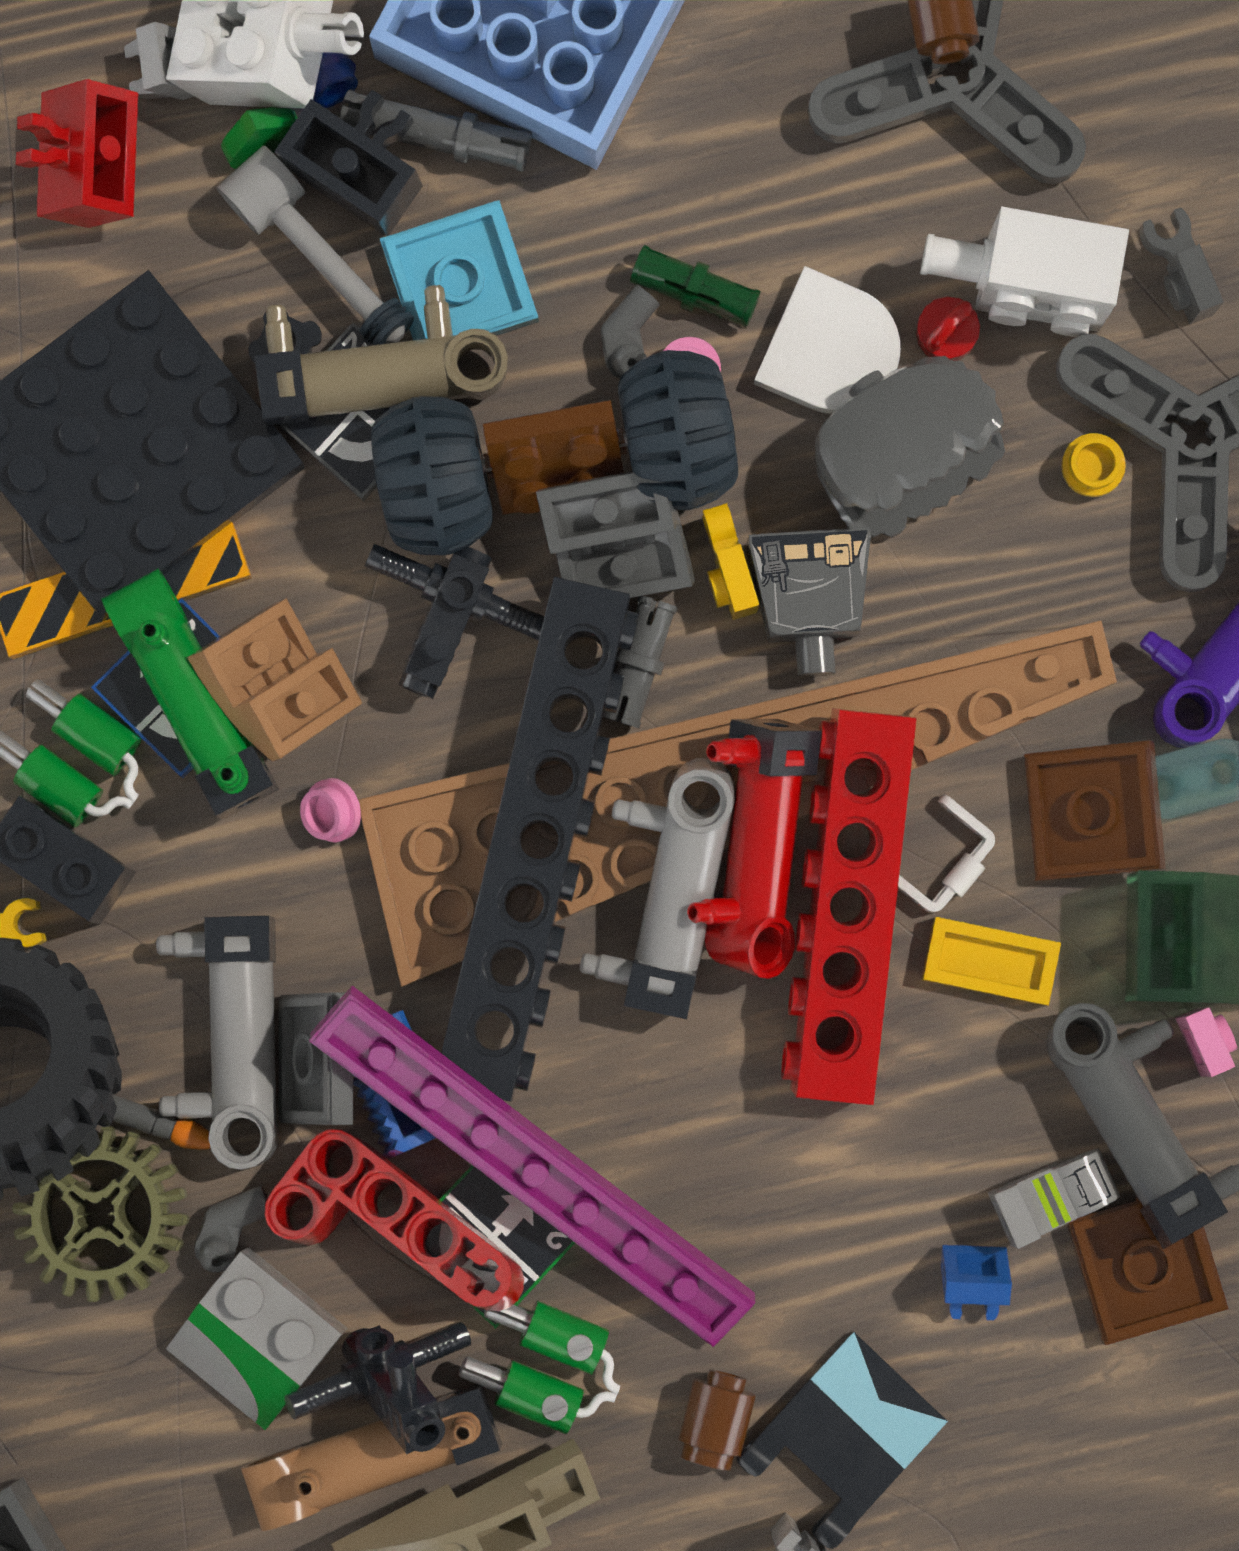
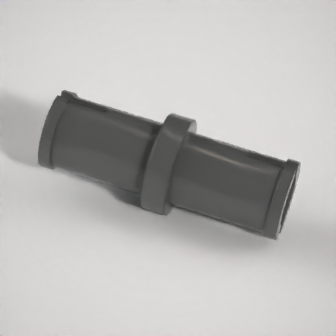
[603,596,678,729]

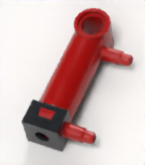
[687,719,822,979]

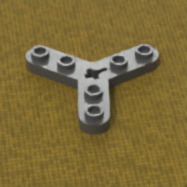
[807,0,1086,184]
[1056,334,1239,593]

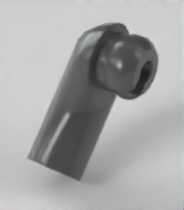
[600,285,660,379]
[194,1185,268,1273]

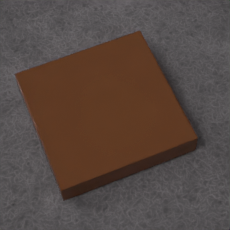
[1024,740,1166,881]
[1067,1198,1229,1346]

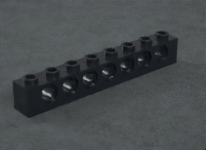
[441,576,639,1102]

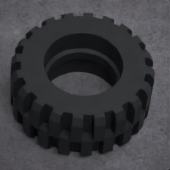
[0,937,122,1200]

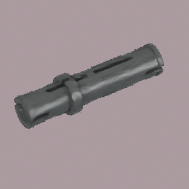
[340,90,532,172]

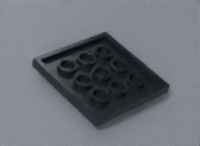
[0,270,305,621]

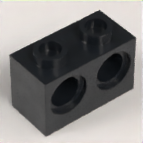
[0,796,136,924]

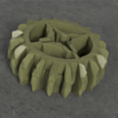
[12,1126,189,1302]

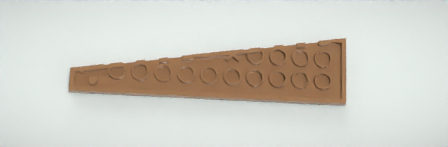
[358,621,1117,987]

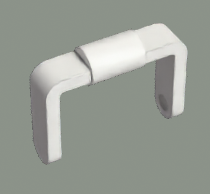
[898,794,995,913]

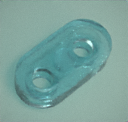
[1155,739,1239,820]

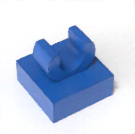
[941,1245,1012,1321]

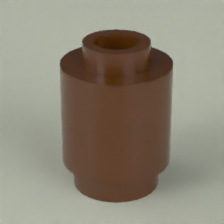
[907,0,980,64]
[678,1369,756,1471]

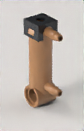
[241,1384,502,1531]

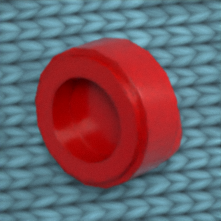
[916,296,980,361]

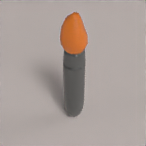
[112,1094,211,1150]

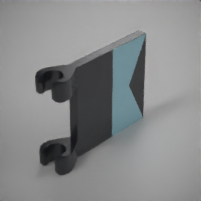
[736,1332,948,1549]

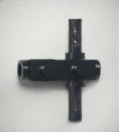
[364,543,544,700]
[285,1322,471,1455]

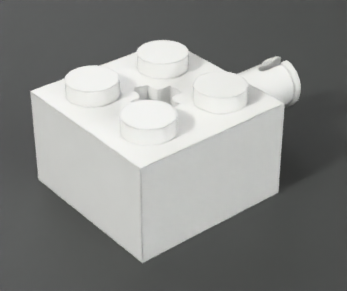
[166,0,364,108]
[920,206,1129,337]

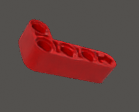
[265,1129,524,1311]

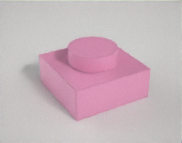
[1175,1007,1237,1077]

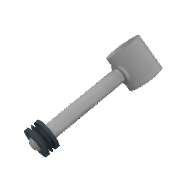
[216,145,414,345]

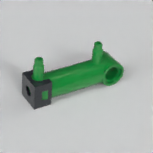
[101,568,279,820]

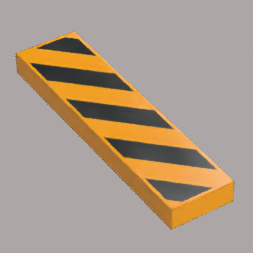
[0,522,252,659]

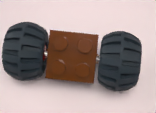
[371,350,738,556]

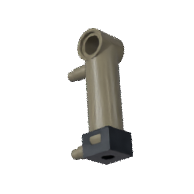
[254,285,508,426]

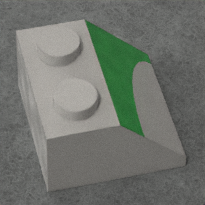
[166,1247,348,1430]

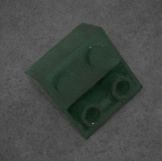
[1125,870,1239,1005]

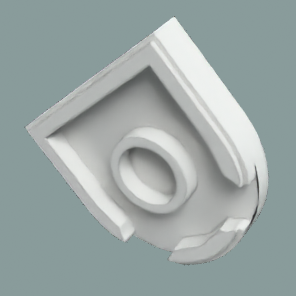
[754,266,901,414]

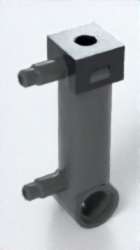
[1046,1003,1239,1250]

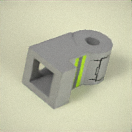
[987,1148,1120,1249]

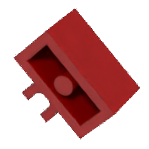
[16,79,138,228]

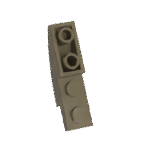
[331,1438,600,1551]

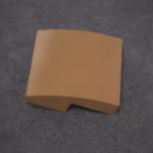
[187,598,362,762]

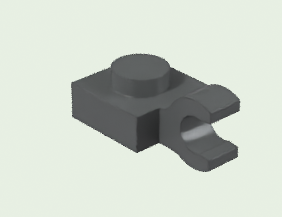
[1139,207,1224,325]

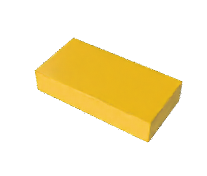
[921,917,1061,1006]

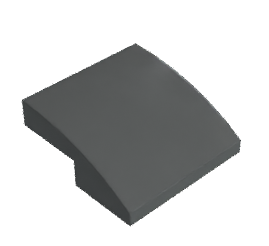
[536,471,695,598]

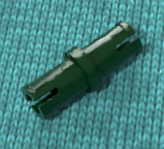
[629,244,761,329]

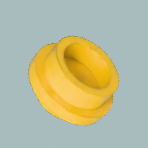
[1061,433,1126,497]

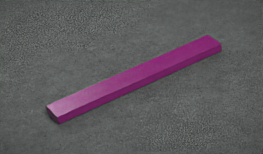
[309,986,756,1347]

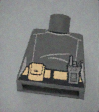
[746,528,871,677]

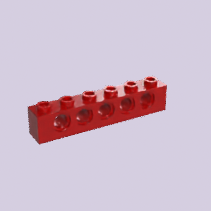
[781,708,917,1105]

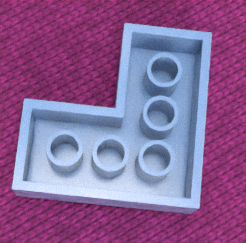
[369,0,685,170]

